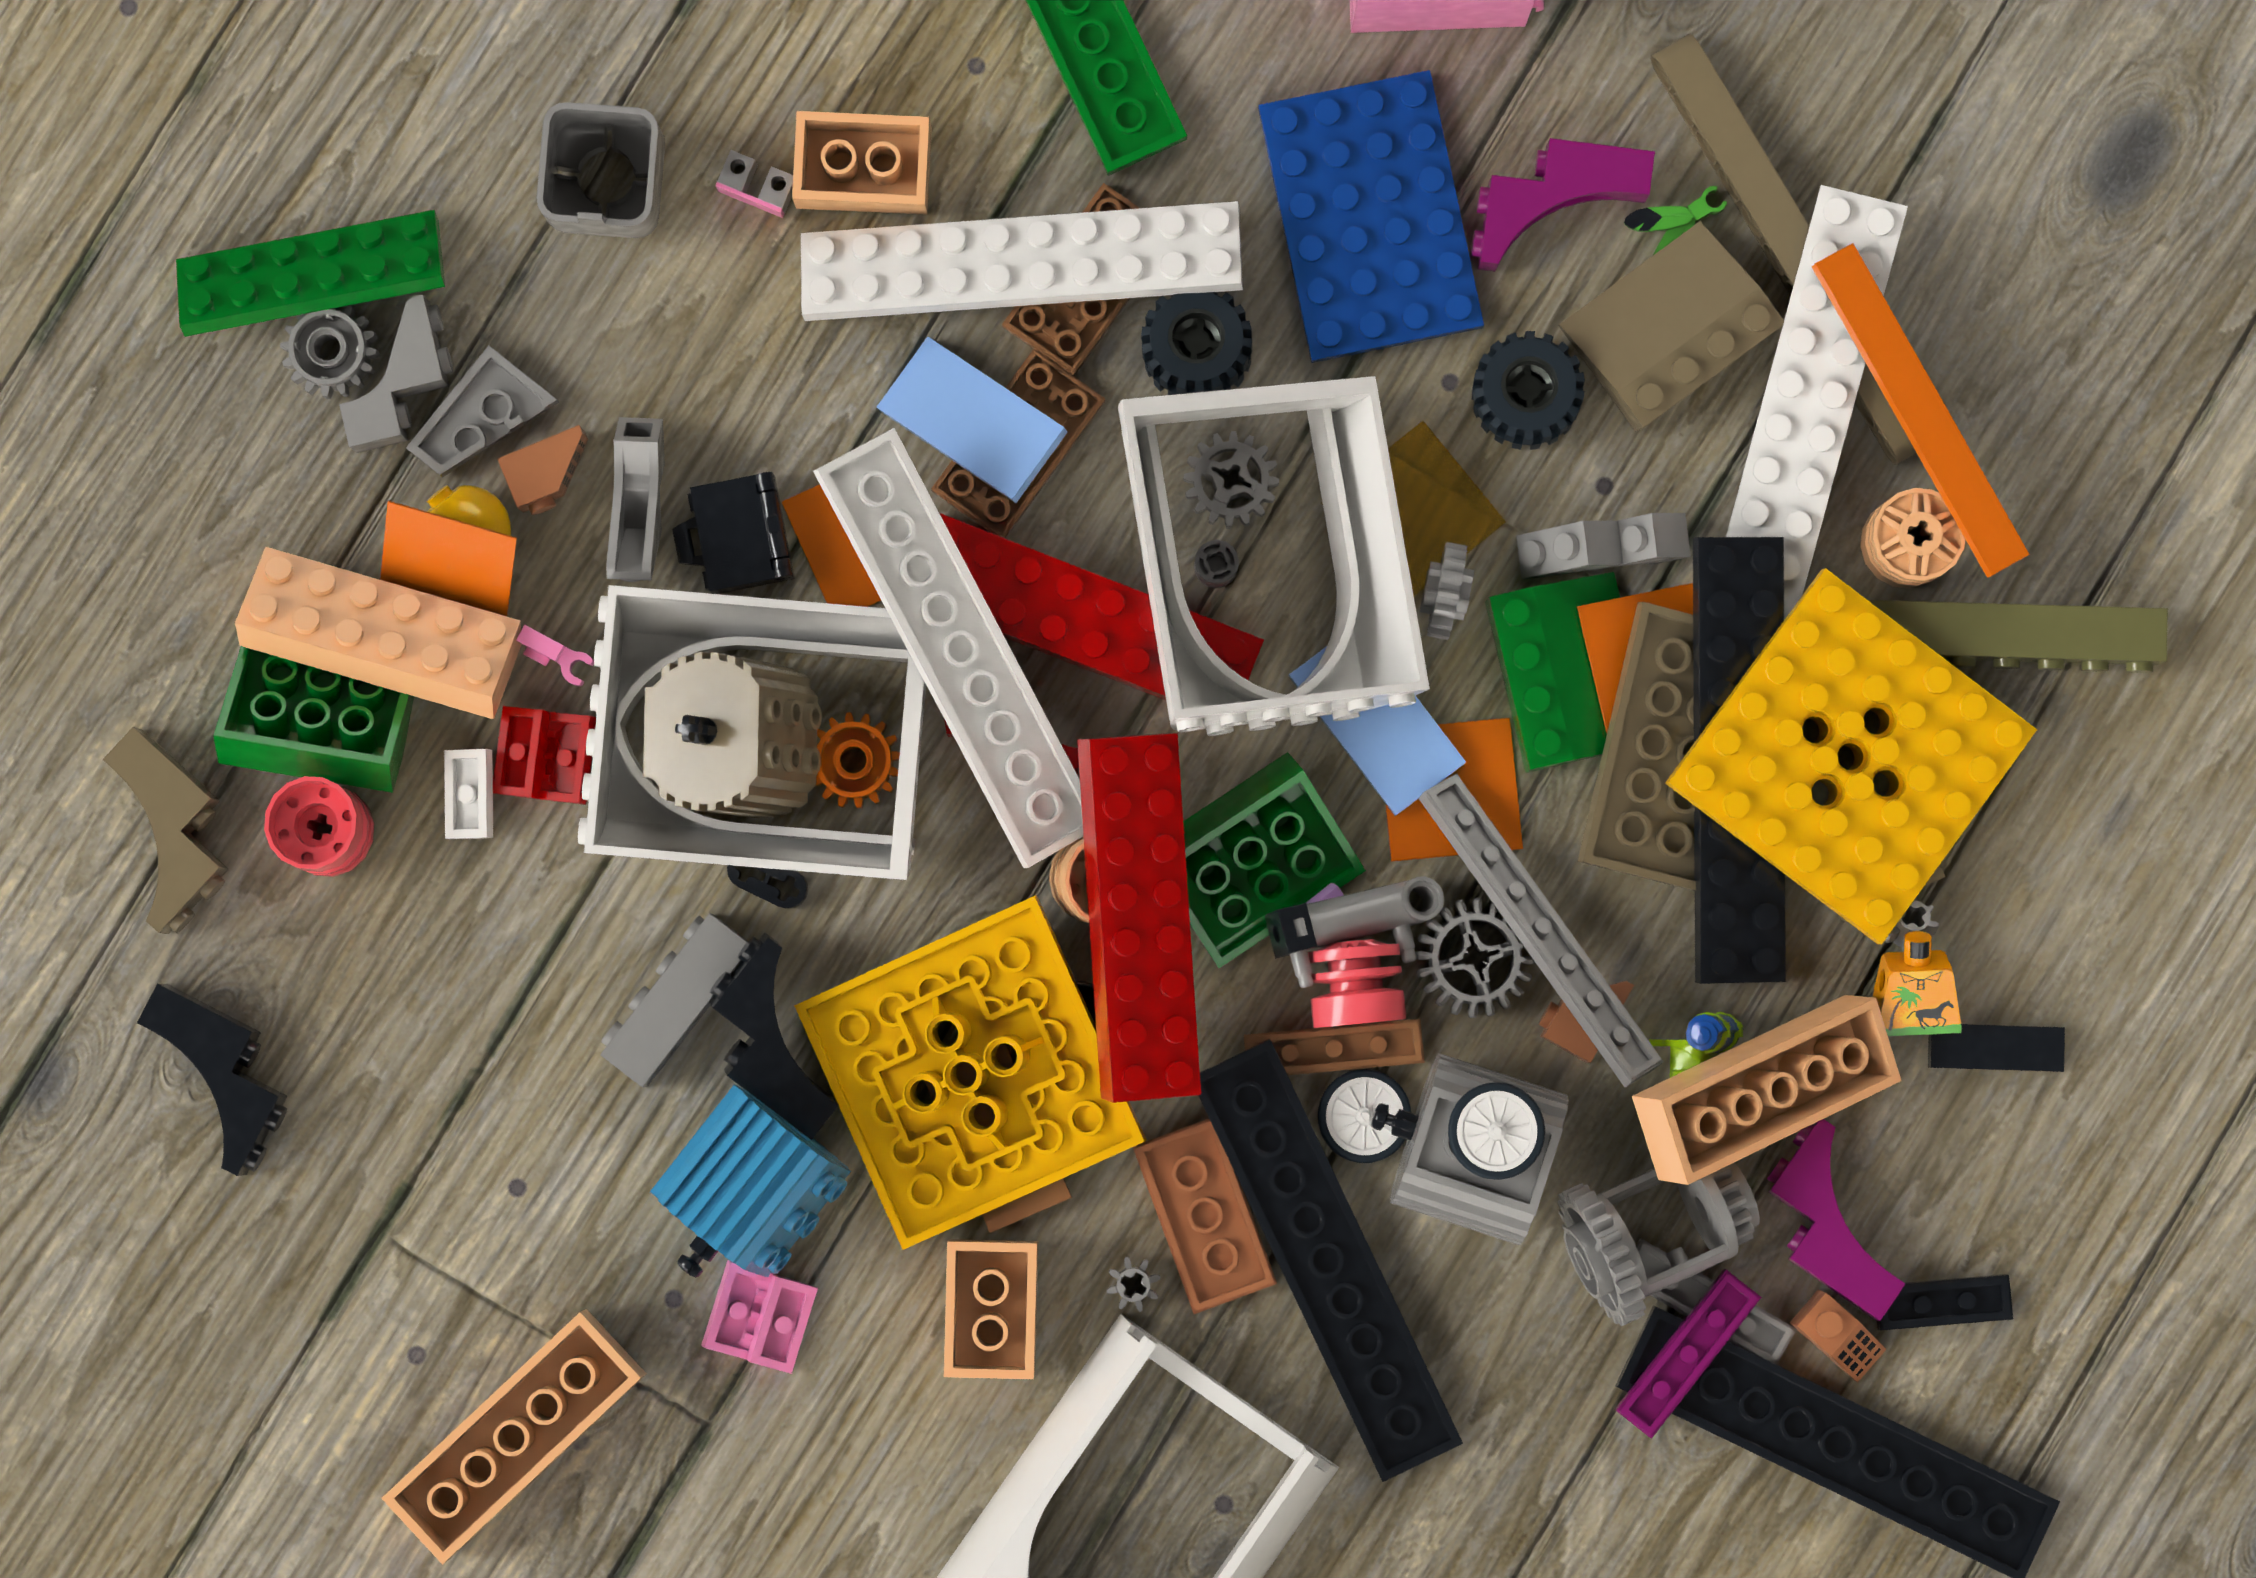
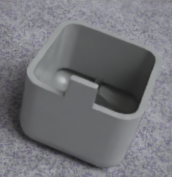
[536,102,665,238]

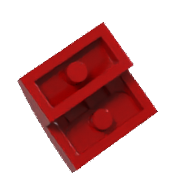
[493,706,596,805]

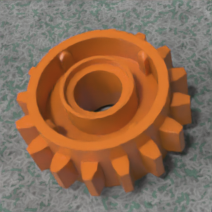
[814,712,900,809]

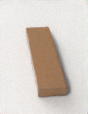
[1244,1019,1425,1075]

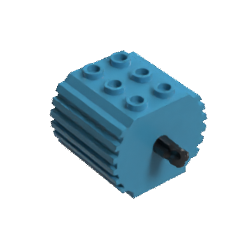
[650,1084,851,1278]

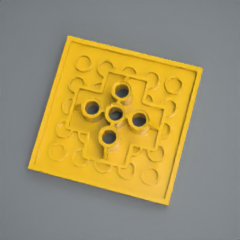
[1665,568,2038,944]
[794,895,1147,1250]

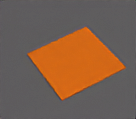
[782,485,882,607]
[380,501,517,616]
[1577,583,1693,734]
[1386,718,1523,862]

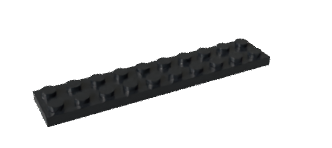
[1693,537,1786,984]
[1198,1039,1463,1482]
[1615,1305,2060,1578]

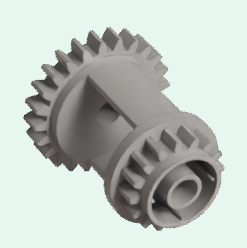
[1557,1162,1760,1326]

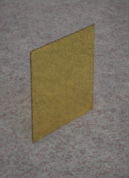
[1321,421,1506,596]

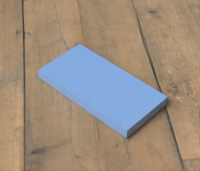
[877,337,1068,503]
[1289,646,1466,816]

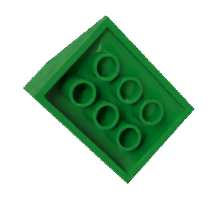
[1485,572,1620,773]
[213,646,414,793]
[1183,752,1366,968]

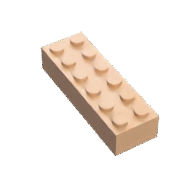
[235,546,522,719]
[1632,995,1902,1185]
[381,1309,647,1565]

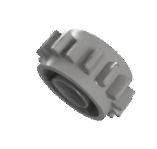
[280,305,380,399]

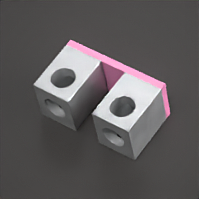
[715,150,793,218]

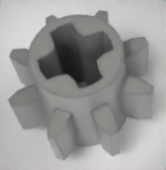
[1885,897,1939,952]
[1106,1256,1161,1312]

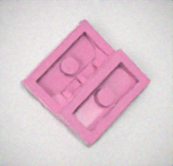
[701,1260,818,1374]

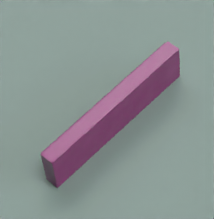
[1614,1269,1762,1439]

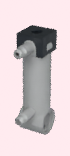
[1264,876,1444,988]

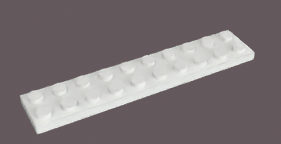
[1726,185,1908,620]
[801,201,1243,321]
[813,428,1084,868]

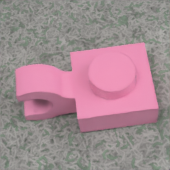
[516,625,594,687]

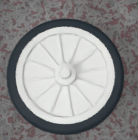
[1318,1069,1411,1163]
[1448,1082,1545,1180]

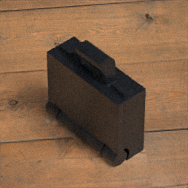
[672,472,795,594]

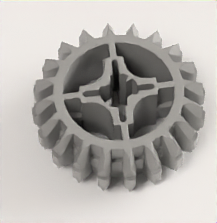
[1415,898,1535,1018]

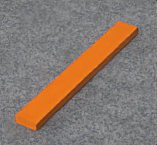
[1812,243,2030,578]

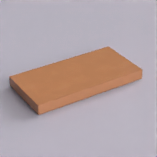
[1133,1118,1277,1314]

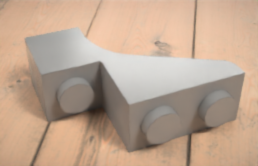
[339,294,453,453]
[606,417,665,582]
[1516,513,1691,579]

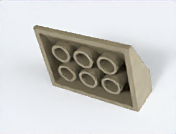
[1558,221,1784,432]

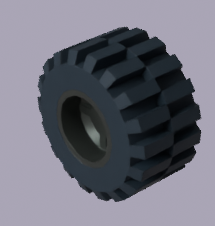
[1141,292,1252,395]
[1472,331,1585,450]

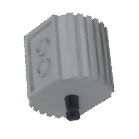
[1372,1053,1569,1245]

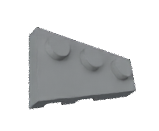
[406,345,559,477]

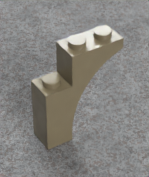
[103,727,228,934]

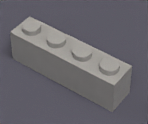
[600,913,748,1087]

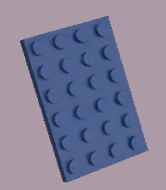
[1258,70,1484,363]

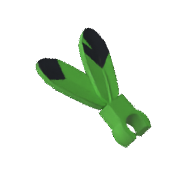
[1624,186,1727,255]

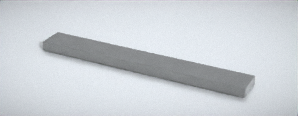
[1418,773,1664,1088]

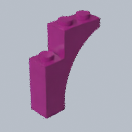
[1471,138,1655,272]
[1767,1119,1905,1321]

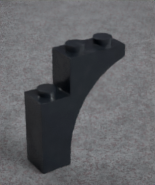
[710,933,839,1140]
[137,983,287,1176]

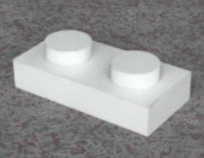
[444,749,493,839]

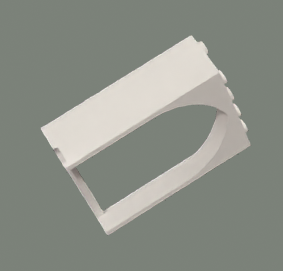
[1118,376,1430,736]
[578,585,926,880]
[937,1314,1339,1578]

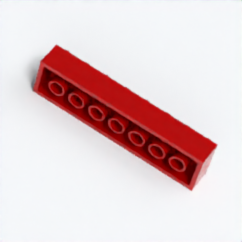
[939,513,1264,701]
[1077,733,1201,1103]

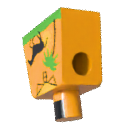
[1872,931,1962,1036]

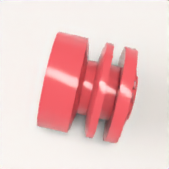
[264,776,374,877]
[1308,939,1406,1028]

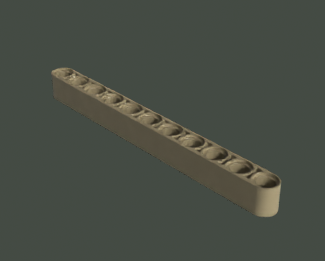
[1650,34,1917,465]

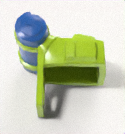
[1648,1012,1744,1078]

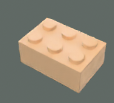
[792,111,932,215]
[944,1239,1038,1379]

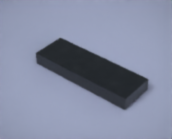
[1928,1024,2065,1072]
[1877,1274,2013,1331]

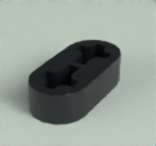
[727,865,808,909]

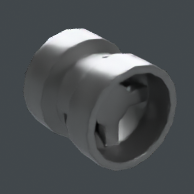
[1194,540,1239,588]

